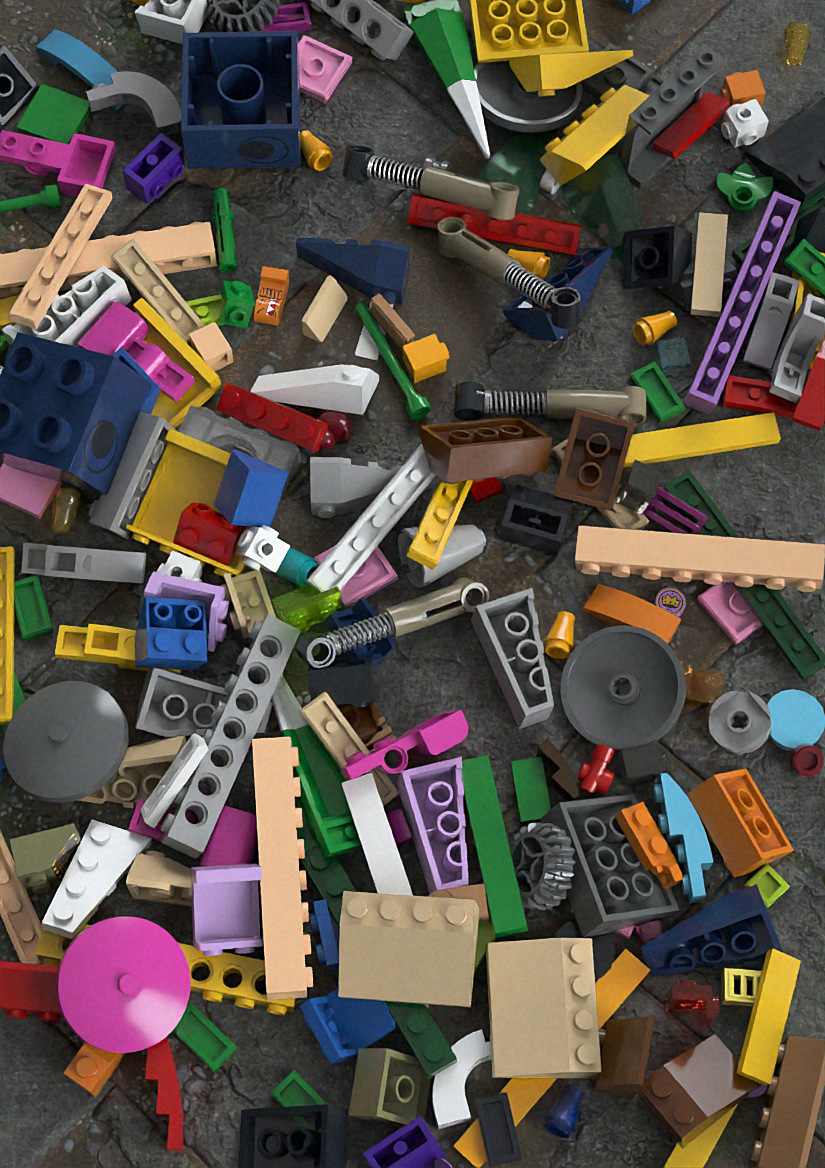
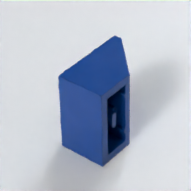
[135,597,207,671]

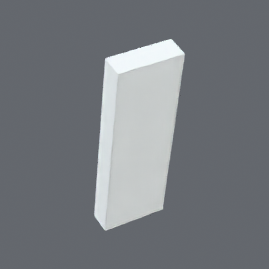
[141,733,208,828]

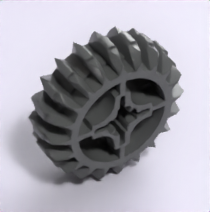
[206,0,280,32]
[509,822,576,911]

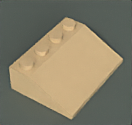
[338,891,480,1007]
[486,938,601,1078]

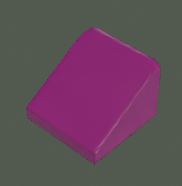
[386,809,412,848]

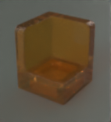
[684,667,724,703]

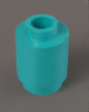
[276,548,319,587]

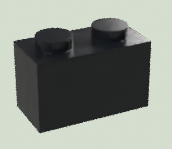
[308,657,376,707]

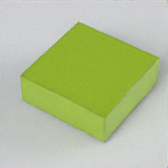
[743,863,790,909]

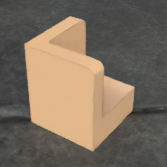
[189,322,233,372]

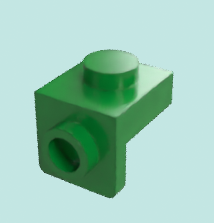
[219,280,255,328]

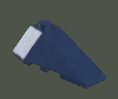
[296,238,410,305]
[503,247,613,342]
[641,884,783,976]

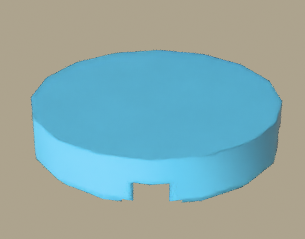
[767,689,825,751]

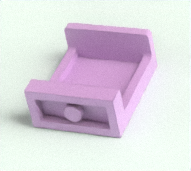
[144,572,229,652]
[191,864,264,956]

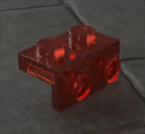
[664,980,719,1030]

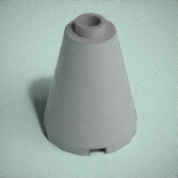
[398,525,486,588]

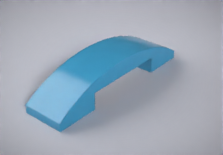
[36,30,124,111]

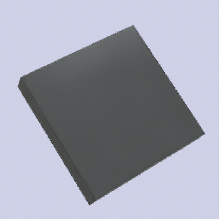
[581,43,654,100]

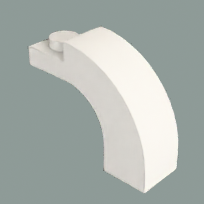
[432,1029,492,1130]

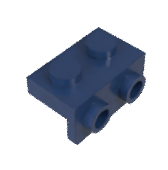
[324,598,396,666]

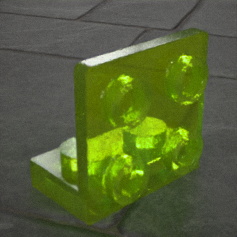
[271,586,342,634]

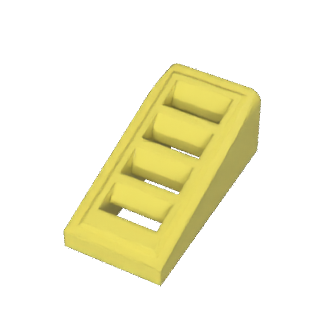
[721,968,762,1006]

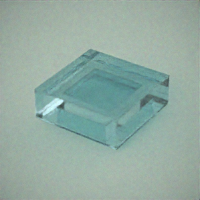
[655,337,691,371]

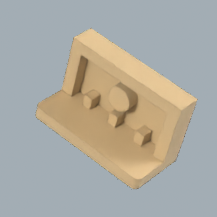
[220,569,276,638]

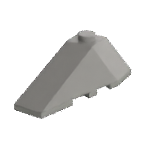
[310,457,432,518]
[135,667,273,737]

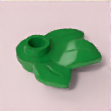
[717,163,773,212]

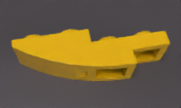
[55,624,181,674]

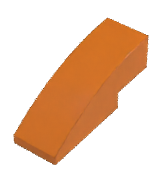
[583,584,681,644]

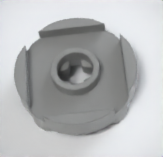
[708,691,772,755]

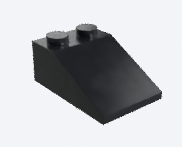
[239,1104,348,1168]

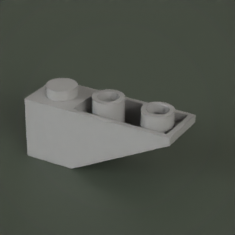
[742,272,799,370]

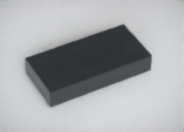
[474,1092,522,1168]

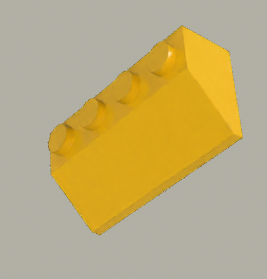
[539,85,650,186]

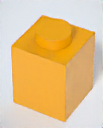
[402,334,449,383]

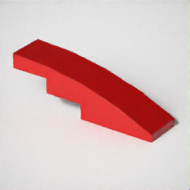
[145,1036,184,1153]

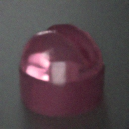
[635,919,662,944]

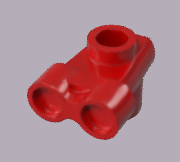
[577,744,615,795]

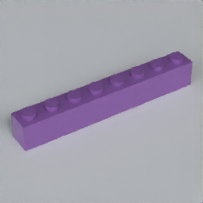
[683,191,801,416]

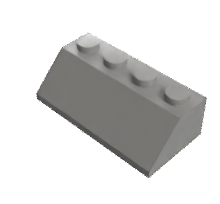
[89,412,176,540]

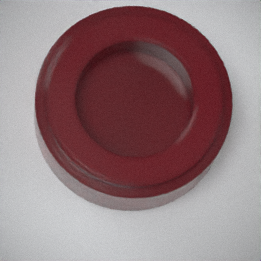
[790,744,824,777]

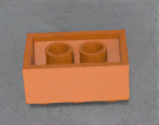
[687,768,794,878]

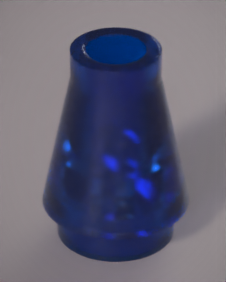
[544,1085,584,1138]

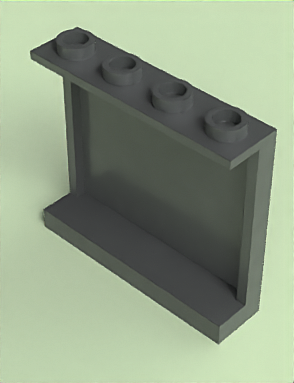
[618,44,726,189]

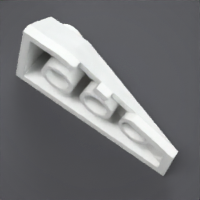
[251,364,379,415]

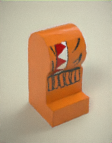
[254,266,290,326]

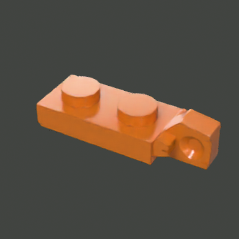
[615,802,684,890]

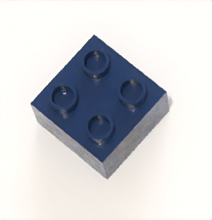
[181,31,301,169]
[0,332,151,495]

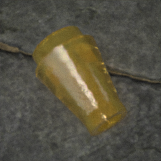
[784,21,812,66]
[50,488,82,534]

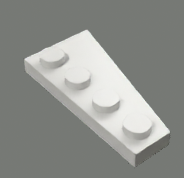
[42,820,152,940]

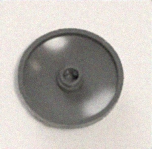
[474,61,582,133]
[560,625,686,751]
[3,681,129,803]

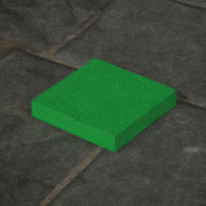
[17,84,91,145]

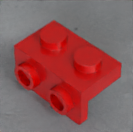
[173,502,246,566]

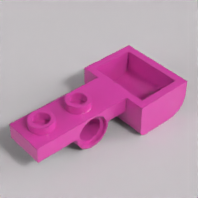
[0,130,116,197]
[76,301,195,403]
[339,710,468,780]
[128,799,258,867]

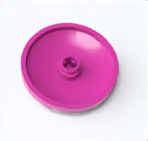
[56,916,191,1053]

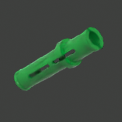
[211,188,237,273]

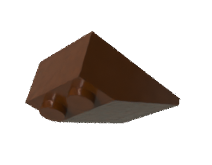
[554,407,635,511]
[589,1016,655,1100]
[639,1034,759,1149]

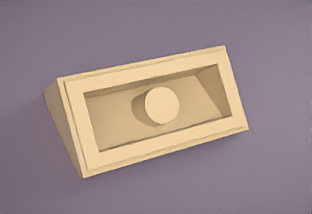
[301,275,347,342]

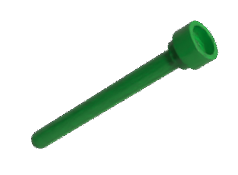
[0,184,62,213]
[355,302,432,421]

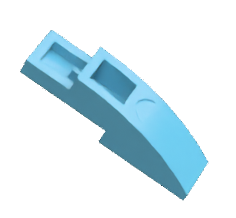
[653,773,713,904]

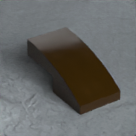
[536,738,579,802]

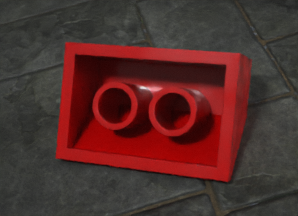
[0,961,63,1022]

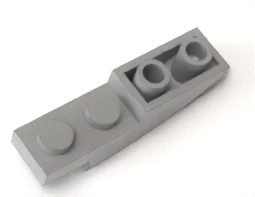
[21,543,146,583]

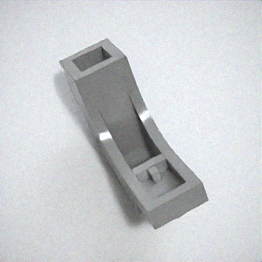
[86,71,182,136]
[769,294,825,403]

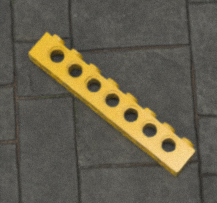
[36,924,297,1016]

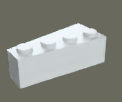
[135,0,208,44]
[2,266,132,347]

